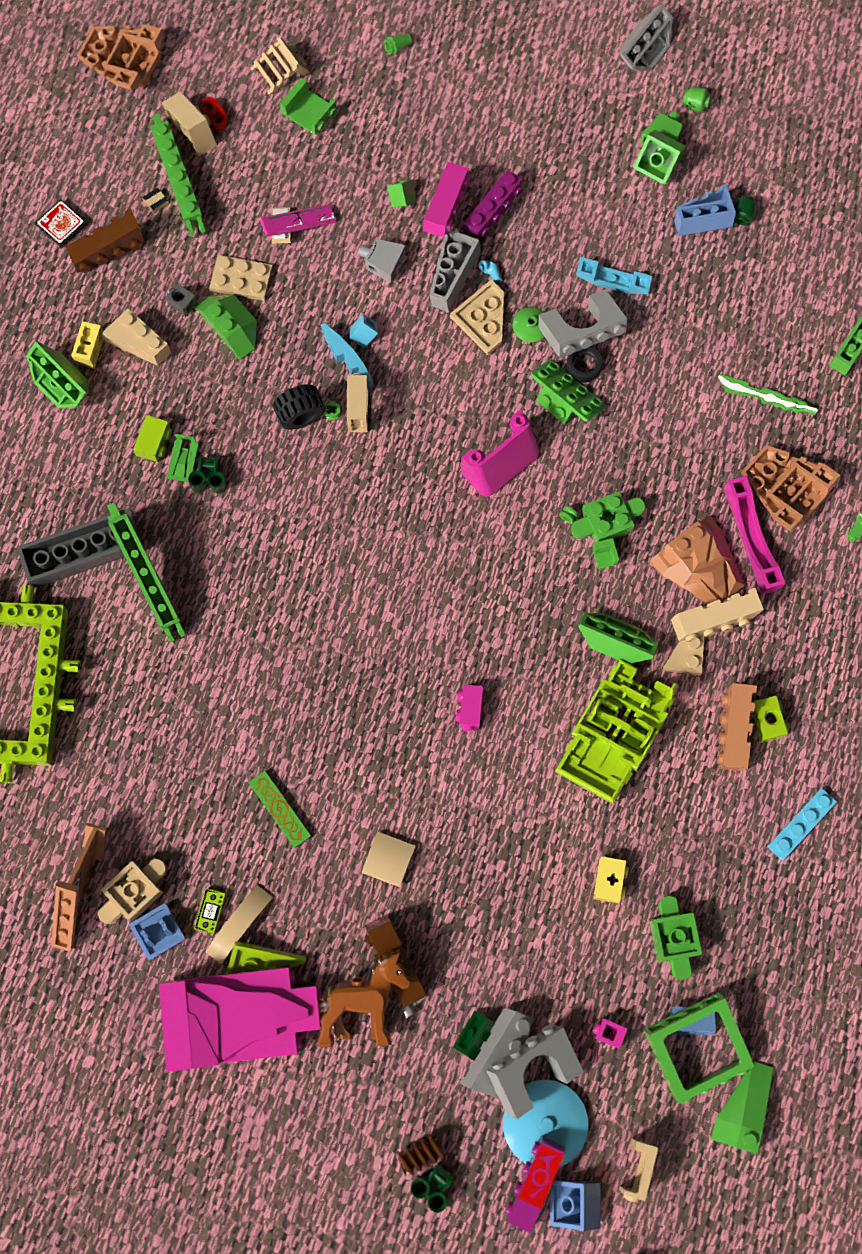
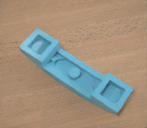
[576,257,652,294]

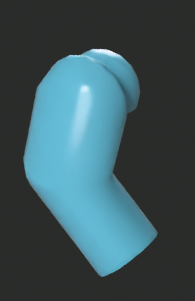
[479,260,502,283]

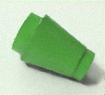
[384,33,412,55]

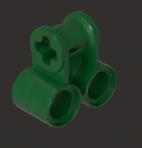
[188,455,227,494]
[410,1162,456,1213]

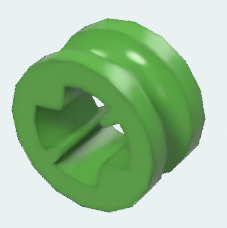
[324,401,341,420]
[559,506,579,524]

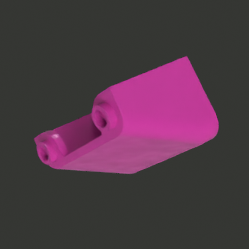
[461,409,539,497]

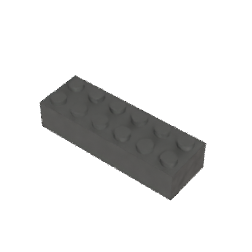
[17,508,145,588]

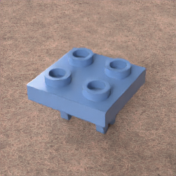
[129,903,186,961]

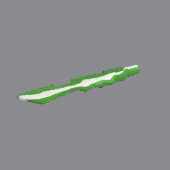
[718,374,818,415]

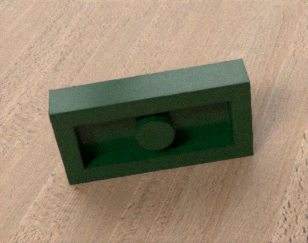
[453,1011,495,1061]

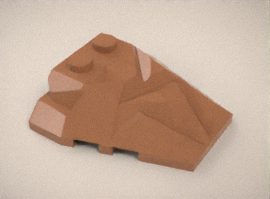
[77,25,163,90]
[741,445,840,532]
[650,516,745,604]

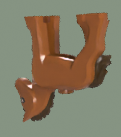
[318,949,411,1048]

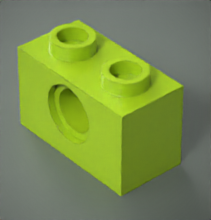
[752,696,789,743]

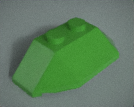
[194,294,257,360]
[26,341,88,408]
[578,612,658,664]

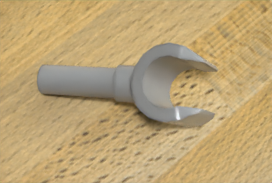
[402,996,427,1017]

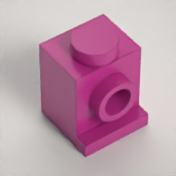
[593,1019,627,1049]

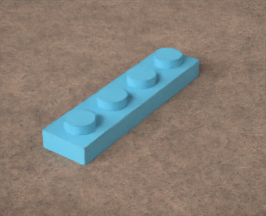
[767,788,837,861]

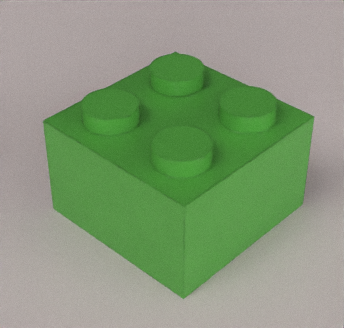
[633,129,687,185]

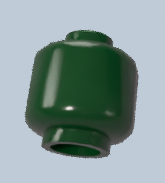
[734,196,758,226]

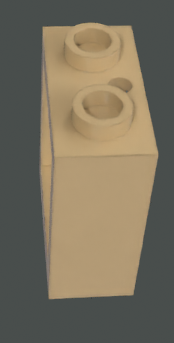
[347,373,368,432]

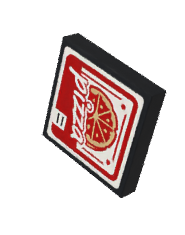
[35,199,88,248]

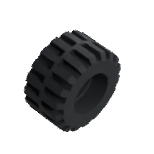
[273,384,326,430]

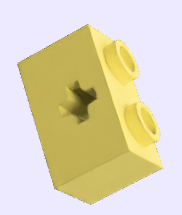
[593,857,629,903]

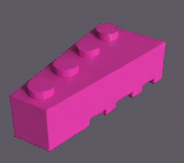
[423,162,470,237]

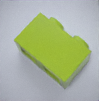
[133,415,172,462]

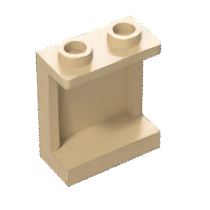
[619,1138,658,1203]

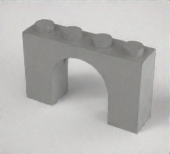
[539,289,627,358]
[486,1024,584,1119]

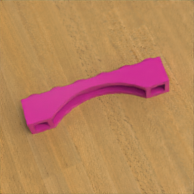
[724,476,785,595]

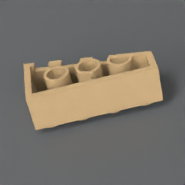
[671,588,764,642]

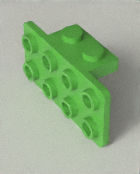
[531,360,606,424]

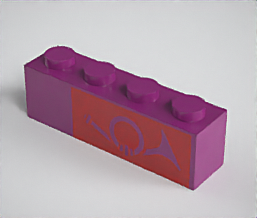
[504,1136,565,1233]

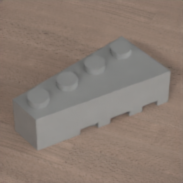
[430,230,481,313]
[459,1008,534,1099]

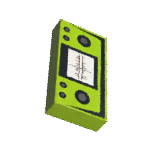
[194,888,226,934]

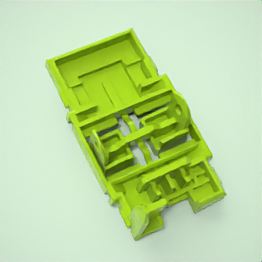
[555,659,679,804]

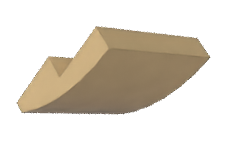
[362,831,415,887]

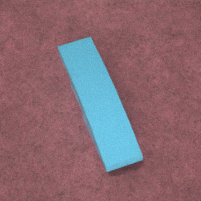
[321,323,373,389]

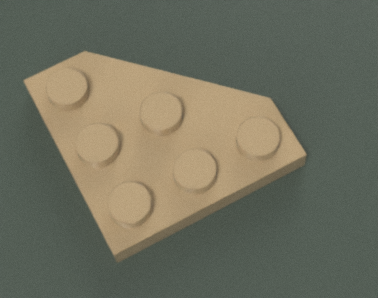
[450,279,504,355]

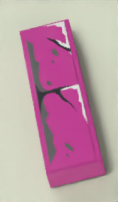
[260,204,336,237]

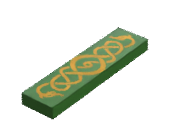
[248,771,311,848]

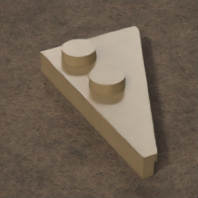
[663,607,706,675]

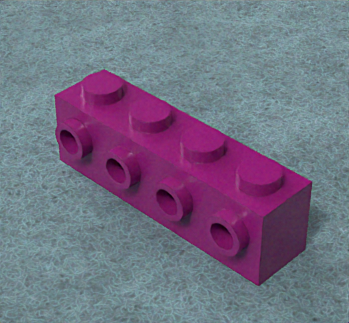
[463,169,523,241]

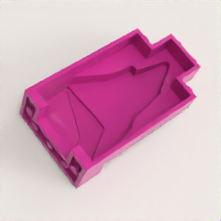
[159,967,324,1072]

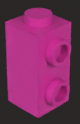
[456,685,483,732]

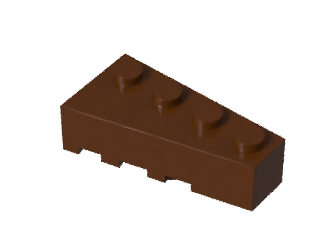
[65,208,145,273]
[365,914,427,1008]

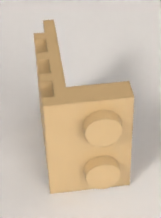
[250,37,310,95]

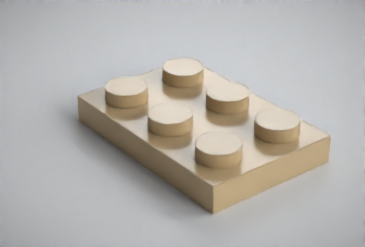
[209,255,273,301]

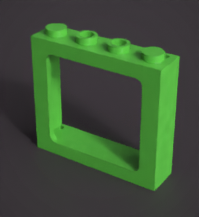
[643,993,755,1104]

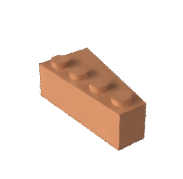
[717,683,757,772]

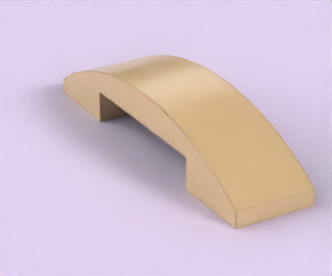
[205,885,273,964]

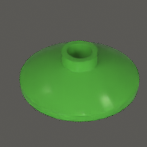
[512,308,544,342]

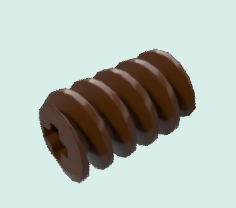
[397,1135,445,1177]

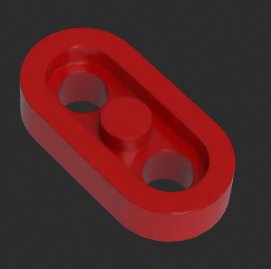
[200,97,228,130]

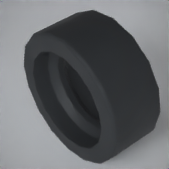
[566,346,603,383]

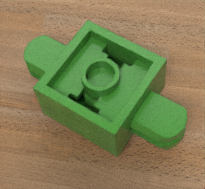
[571,492,645,542]
[649,896,702,980]

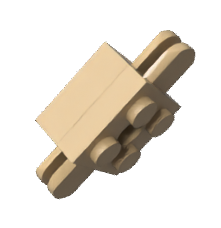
[98,859,167,924]

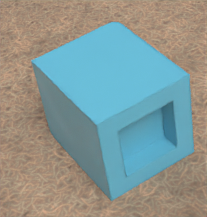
[349,313,378,348]

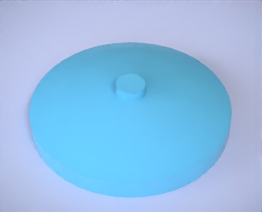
[503,1079,588,1167]

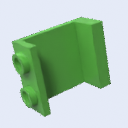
[280,78,337,135]

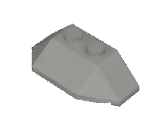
[620,4,673,71]

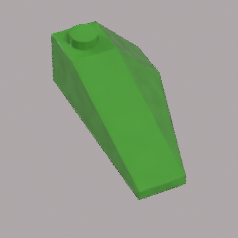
[711,1061,773,1154]

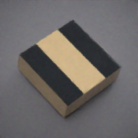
[143,187,169,213]

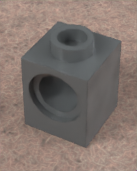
[166,283,197,317]

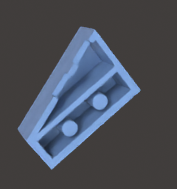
[674,184,736,236]

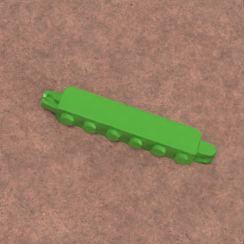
[150,113,206,237]
[107,502,186,642]

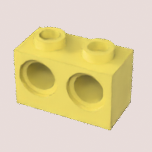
[71,321,104,369]

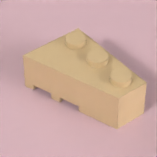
[162,92,217,157]
[101,309,171,365]

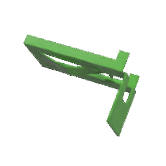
[167,433,200,483]

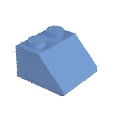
[550,1180,600,1231]

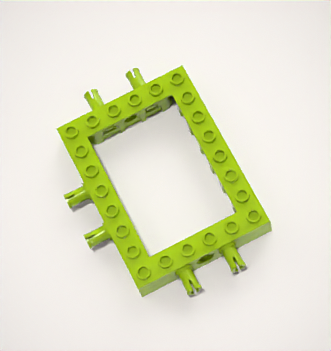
[0,585,81,783]

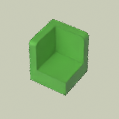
[387,179,416,207]
[592,538,619,569]

